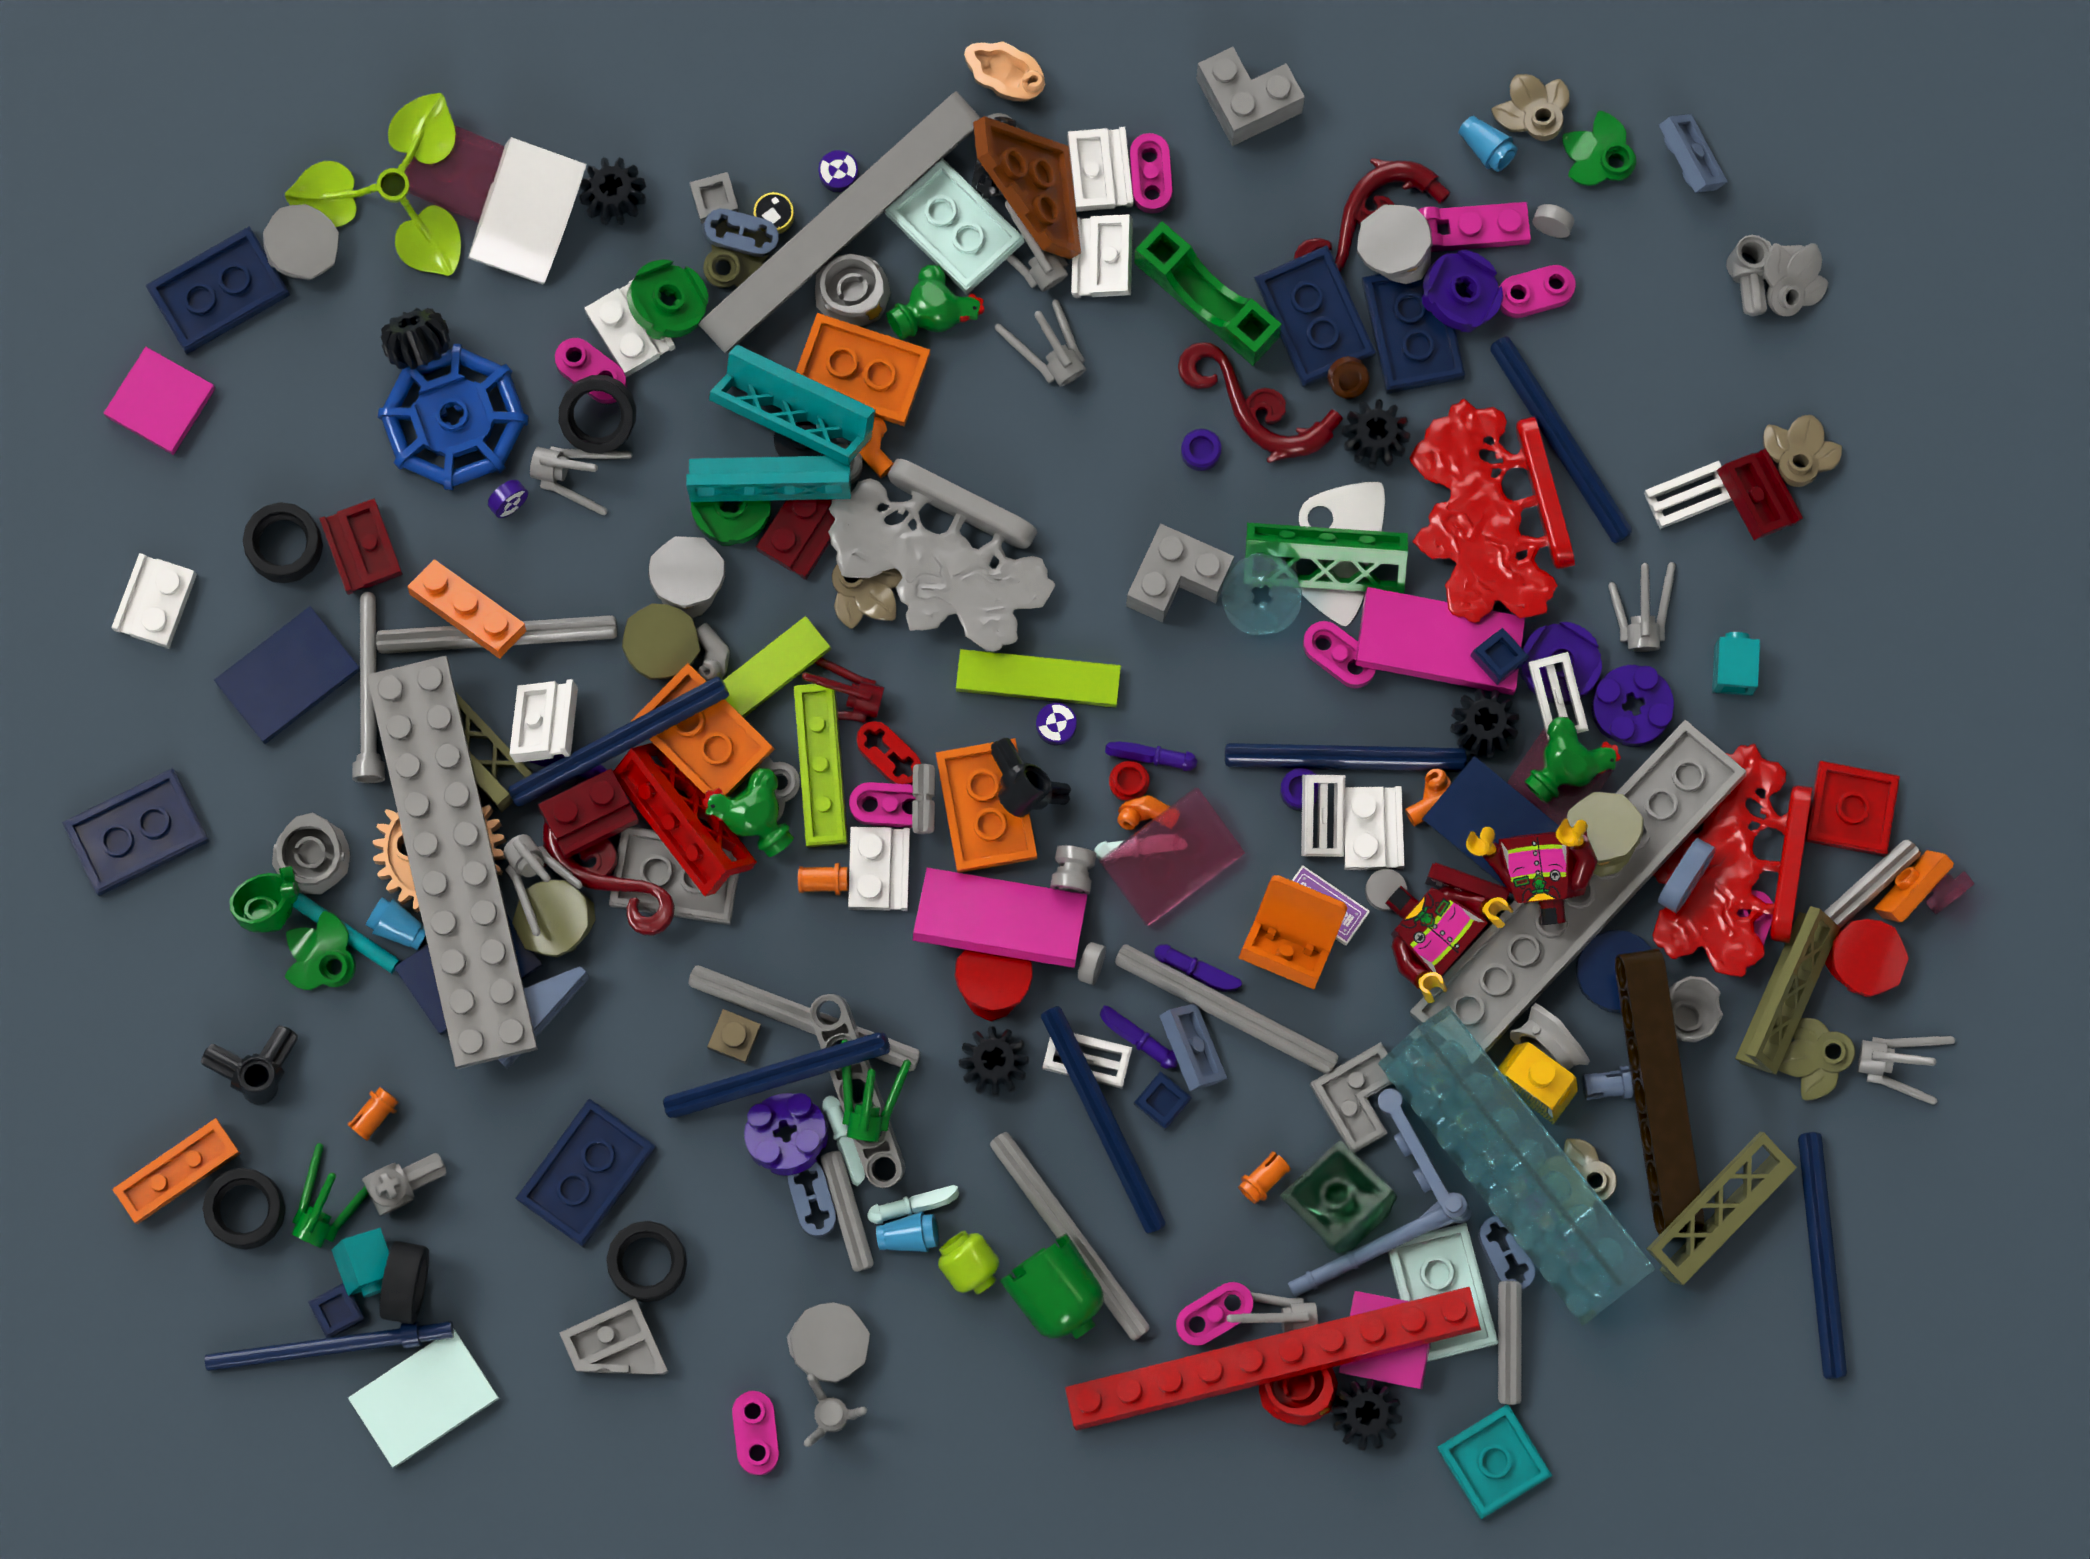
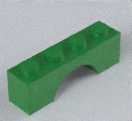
[1134,221,1282,366]

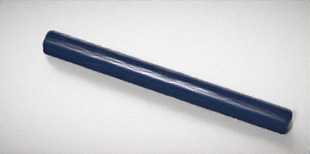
[1490,336,1632,543]
[508,677,729,806]
[1225,743,1467,772]
[1041,1006,1165,1234]
[663,1032,890,1118]
[1798,1132,1847,1379]

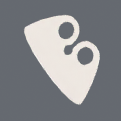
[1291,482,1385,626]

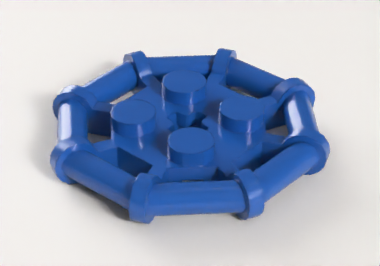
[378,344,529,490]

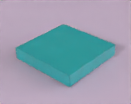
[1436,1405,1552,1520]

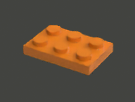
[796,313,931,427]
[631,663,775,797]
[936,738,1037,873]

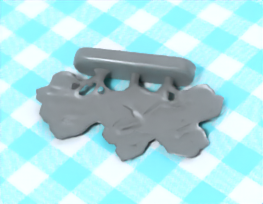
[828,459,1056,652]

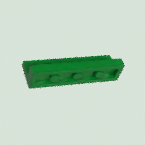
[1243,522,1408,594]

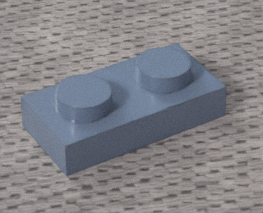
[1659,114,1728,193]
[1159,1004,1227,1091]

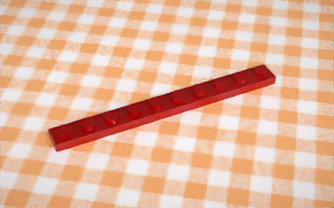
[1065,1286,1481,1431]

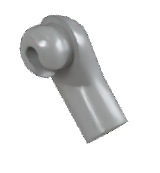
[696,623,730,681]

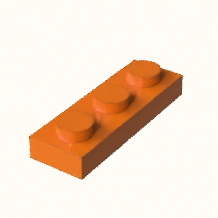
[407,559,526,659]
[112,1118,241,1225]

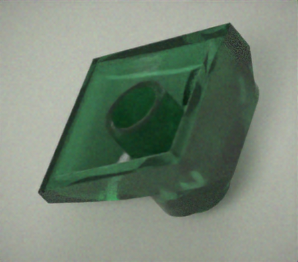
[1280,1140,1397,1253]

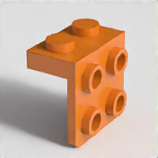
[1239,875,1348,990]

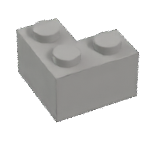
[1196,47,1305,146]
[1126,524,1234,623]

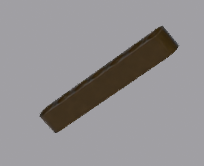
[1615,949,1704,1235]

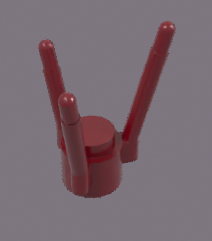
[802,657,885,723]

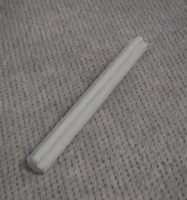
[376,615,617,654]
[1115,944,1338,1074]
[688,965,920,1071]
[990,1132,1149,1340]

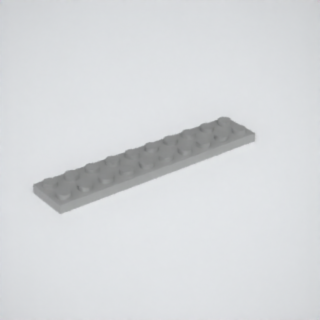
[367,656,538,1069]
[1410,720,1747,1069]

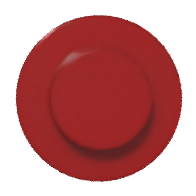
[1109,761,1150,801]

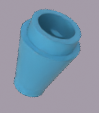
[1458,116,1518,172]
[365,897,426,950]
[876,1211,939,1252]

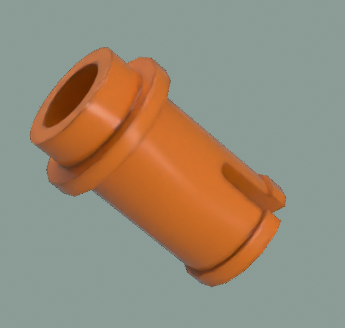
[798,863,849,896]
[347,1087,399,1141]
[1238,1151,1291,1204]

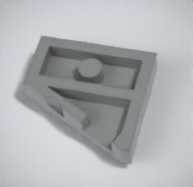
[559,1298,669,1375]

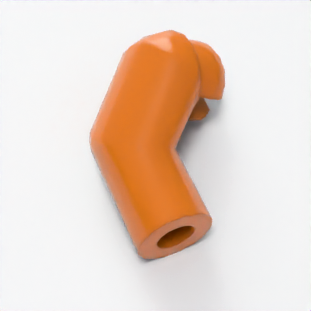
[859,417,893,478]
[1405,768,1451,827]
[1117,795,1180,830]

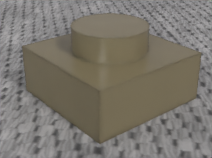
[707,1009,762,1064]

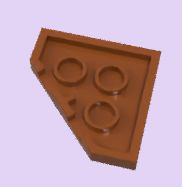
[973,116,1081,259]

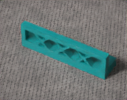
[709,345,875,466]
[686,456,851,502]

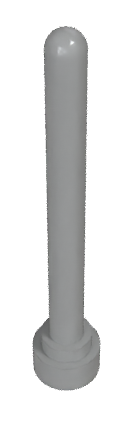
[352,592,385,783]

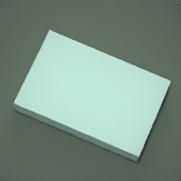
[885,158,1025,294]
[1388,1223,1498,1362]
[348,1329,500,1468]

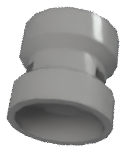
[1050,845,1097,894]

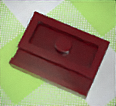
[1716,448,1803,541]
[319,498,403,595]
[756,499,835,580]
[538,769,639,859]

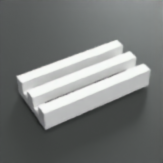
[1644,461,1732,529]
[1528,652,1589,741]
[1301,775,1345,857]
[1043,1033,1132,1089]

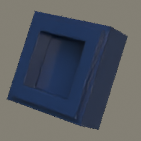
[1470,627,1529,685]
[1134,1071,1192,1130]
[308,1283,365,1338]

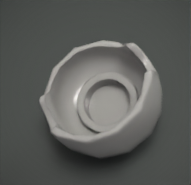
[1669,976,1723,1043]

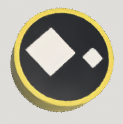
[754,192,794,234]

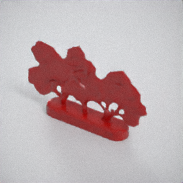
[1409,399,1575,623]
[1652,744,1813,977]

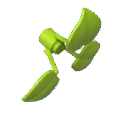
[285,93,461,276]

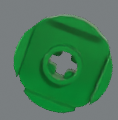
[626,259,708,340]
[691,501,771,546]

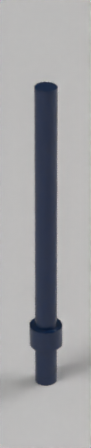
[205,1321,454,1371]

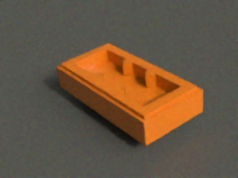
[1873,850,1954,923]

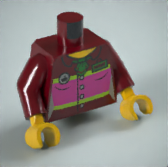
[1466,818,1598,925]
[1385,886,1513,1003]

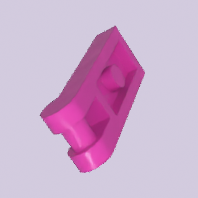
[1418,202,1531,252]

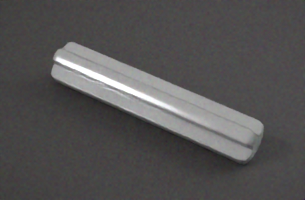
[1824,839,1921,928]
[820,1151,874,1271]
[1498,1280,1522,1405]

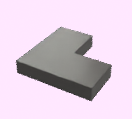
[1310,1042,1402,1155]

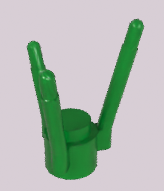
[841,1039,911,1142]
[291,1143,369,1248]

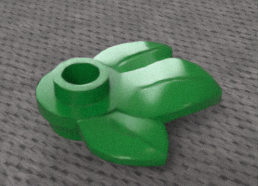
[1562,111,1636,186]
[285,911,356,990]

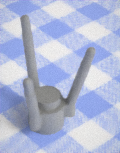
[1005,201,1069,292]
[995,299,1086,387]
[530,446,633,515]
[1608,562,1676,652]
[503,834,582,936]
[1858,1036,1955,1105]
[1226,1292,1318,1333]
[804,1374,867,1447]

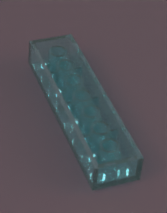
[1378,1005,1655,1326]

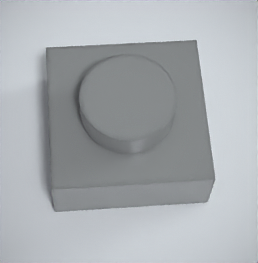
[690,172,739,224]

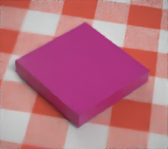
[103,347,216,455]
[1339,1291,1431,1389]

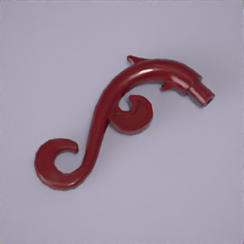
[1294,158,1451,272]
[1178,342,1343,463]
[543,785,675,936]

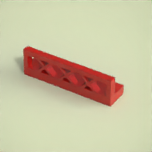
[613,743,757,897]

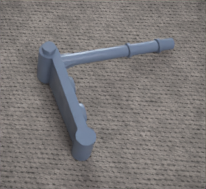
[1288,1088,1472,1297]

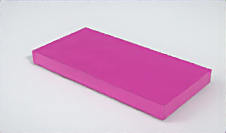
[1355,587,1525,695]
[913,868,1088,968]

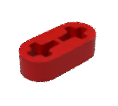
[856,721,921,785]

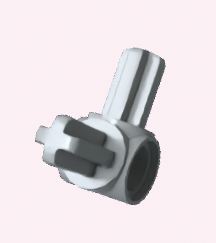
[1726,235,1804,316]
[362,1153,447,1216]

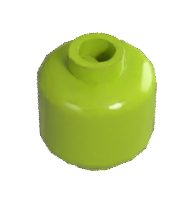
[938,1231,999,1294]

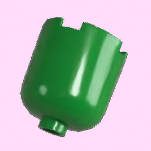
[1000,1233,1104,1339]

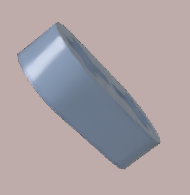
[703,208,779,257]
[1658,838,1716,913]
[788,1162,837,1238]
[1478,1215,1535,1291]

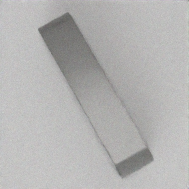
[810,994,906,1188]

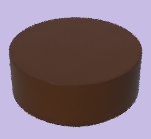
[1327,356,1369,399]

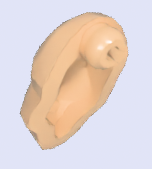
[964,42,1045,102]

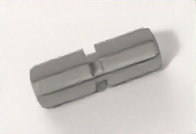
[912,764,935,834]

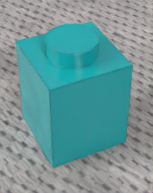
[1712,632,1760,696]
[331,1228,389,1298]

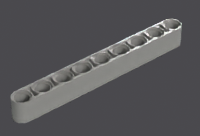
[698,91,981,354]

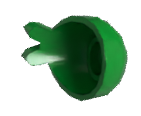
[230,866,300,933]

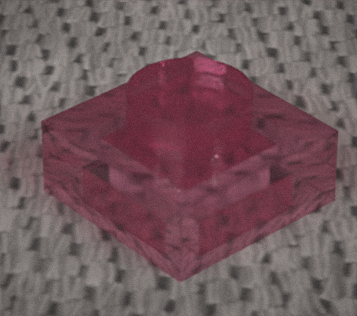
[1926,871,1975,915]

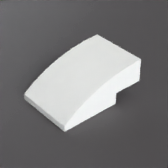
[468,137,586,285]

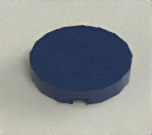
[1576,930,1652,1012]

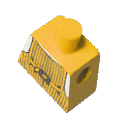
[1491,1042,1578,1124]

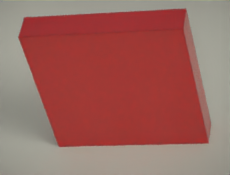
[1805,761,1900,857]

